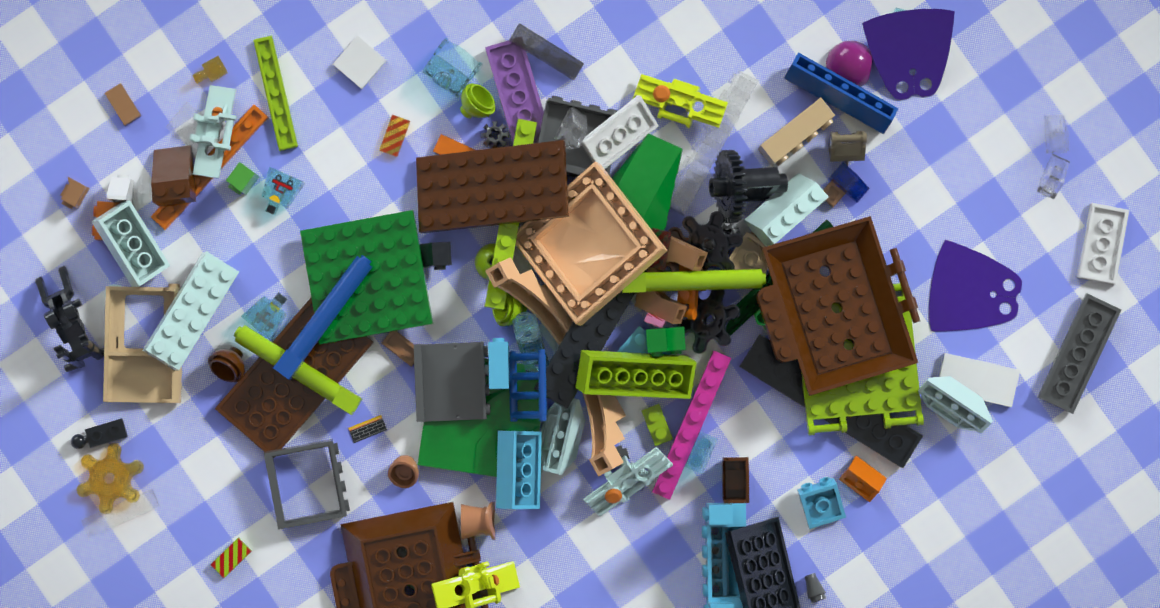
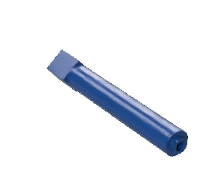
[273,255,372,380]

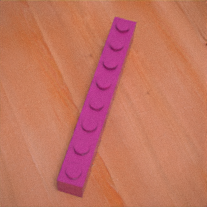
[652,351,731,500]

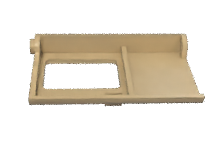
[103,284,182,403]

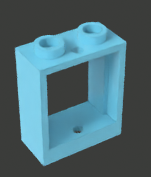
[488,338,510,389]

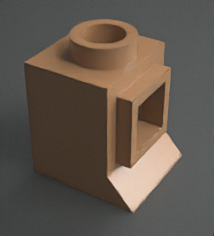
[60,176,90,209]

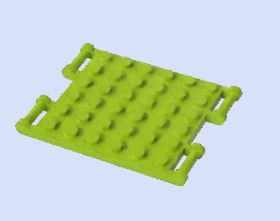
[801,283,924,436]

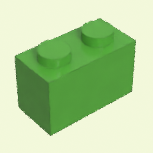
[226,162,259,195]

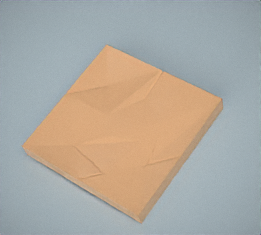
[516,161,668,326]

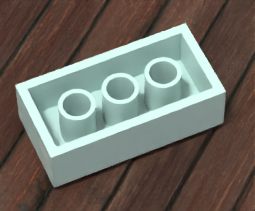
[91,200,170,287]

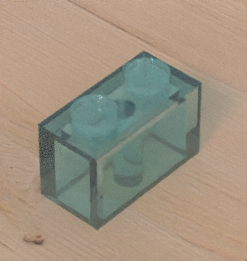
[685,431,718,474]

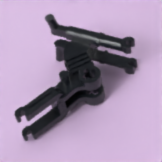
[35,265,104,372]

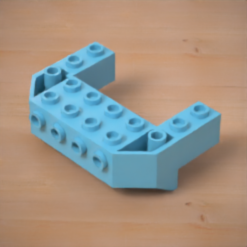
[702,503,746,608]

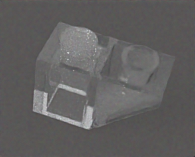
[554,106,588,149]

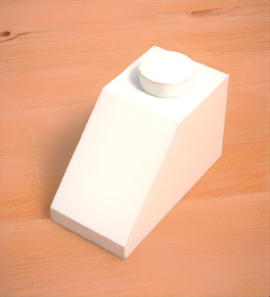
[107,175,134,203]

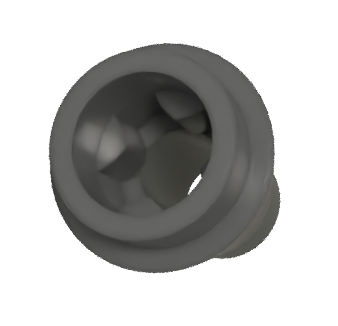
[805,573,826,603]

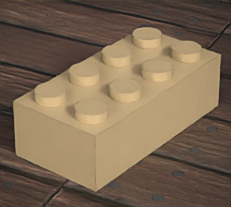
[758,97,835,166]

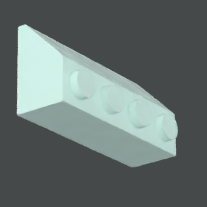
[743,173,829,246]

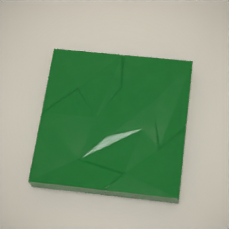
[417,358,541,477]

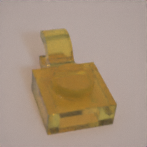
[192,56,228,84]

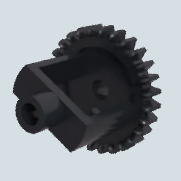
[709,150,788,223]

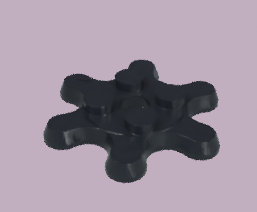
[682,211,743,271]
[677,289,741,354]

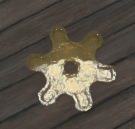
[76,443,144,514]

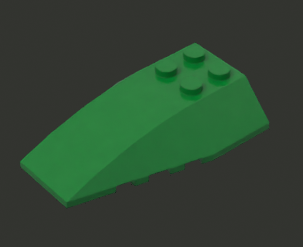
[612,133,683,237]

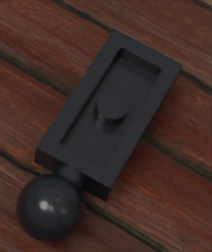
[71,418,128,449]

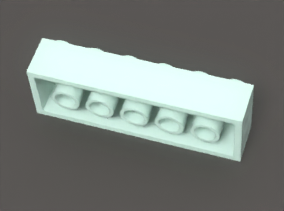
[142,251,239,371]

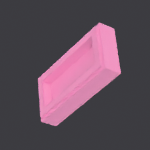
[644,313,667,328]

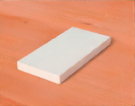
[580,95,659,169]
[1077,203,1129,285]
[939,353,1020,407]

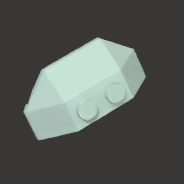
[918,376,993,433]
[541,398,585,475]

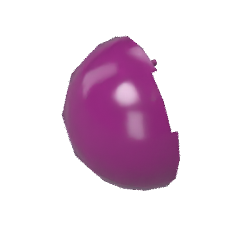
[826,41,872,87]

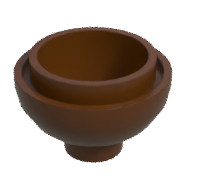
[208,347,245,382]

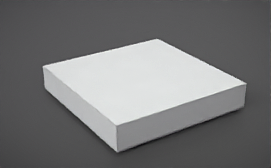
[333,35,387,89]

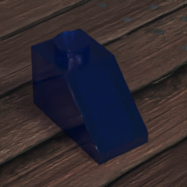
[828,162,870,203]

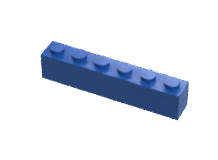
[784,52,899,134]

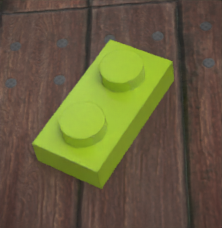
[641,404,673,446]

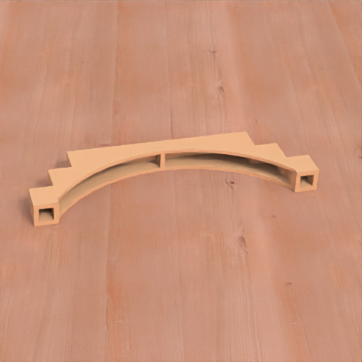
[485,257,626,477]

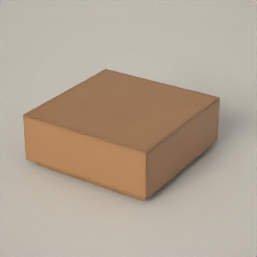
[823,181,846,208]

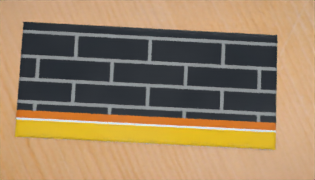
[348,415,387,443]

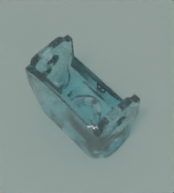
[422,37,483,98]
[512,312,549,372]

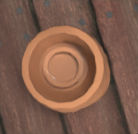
[388,455,419,488]

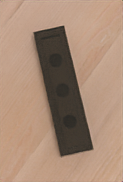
[509,23,584,80]

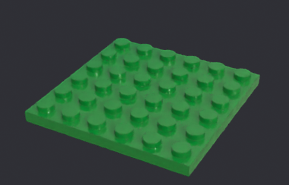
[300,210,433,344]

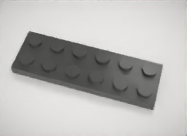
[1037,293,1122,414]

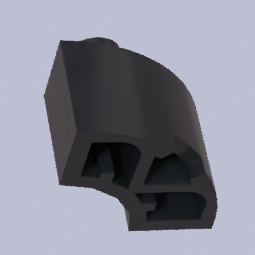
[420,242,452,270]

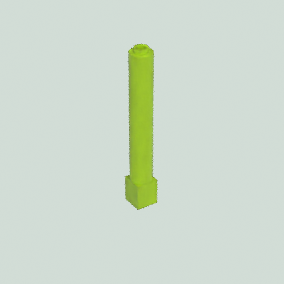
[622,269,766,293]
[233,325,363,415]

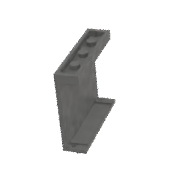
[414,342,490,422]

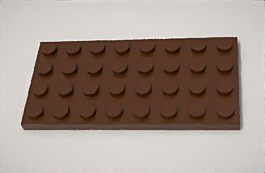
[416,140,569,234]
[215,298,374,459]

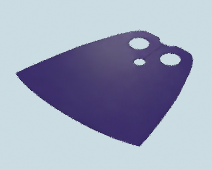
[862,9,955,100]
[929,240,1022,331]

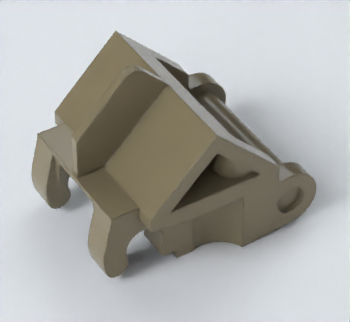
[828,131,867,167]

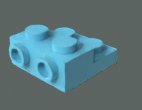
[797,477,846,529]

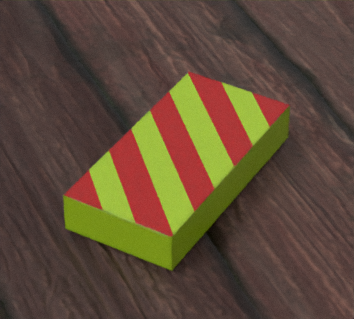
[211,537,252,578]

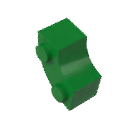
[646,327,686,356]

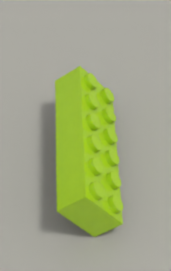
[576,350,697,399]

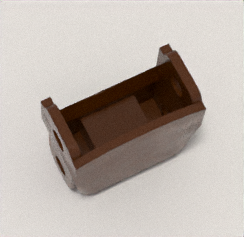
[721,457,749,503]

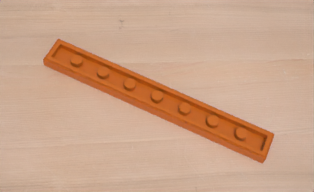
[151,105,269,230]

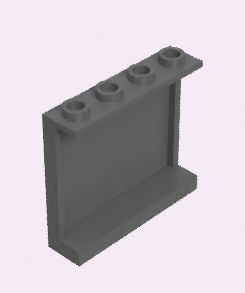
[537,96,617,177]

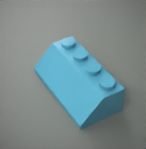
[496,431,542,509]

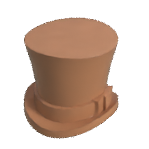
[461,502,495,540]

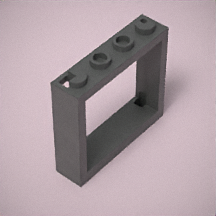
[264,439,350,530]

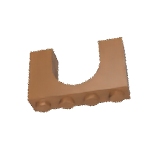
[634,235,708,324]

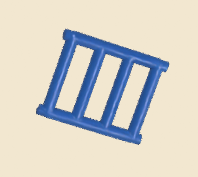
[509,349,547,422]

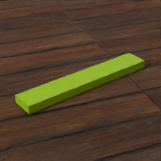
[253,35,298,151]

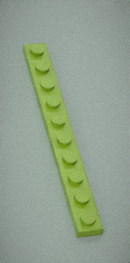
[484,119,537,310]

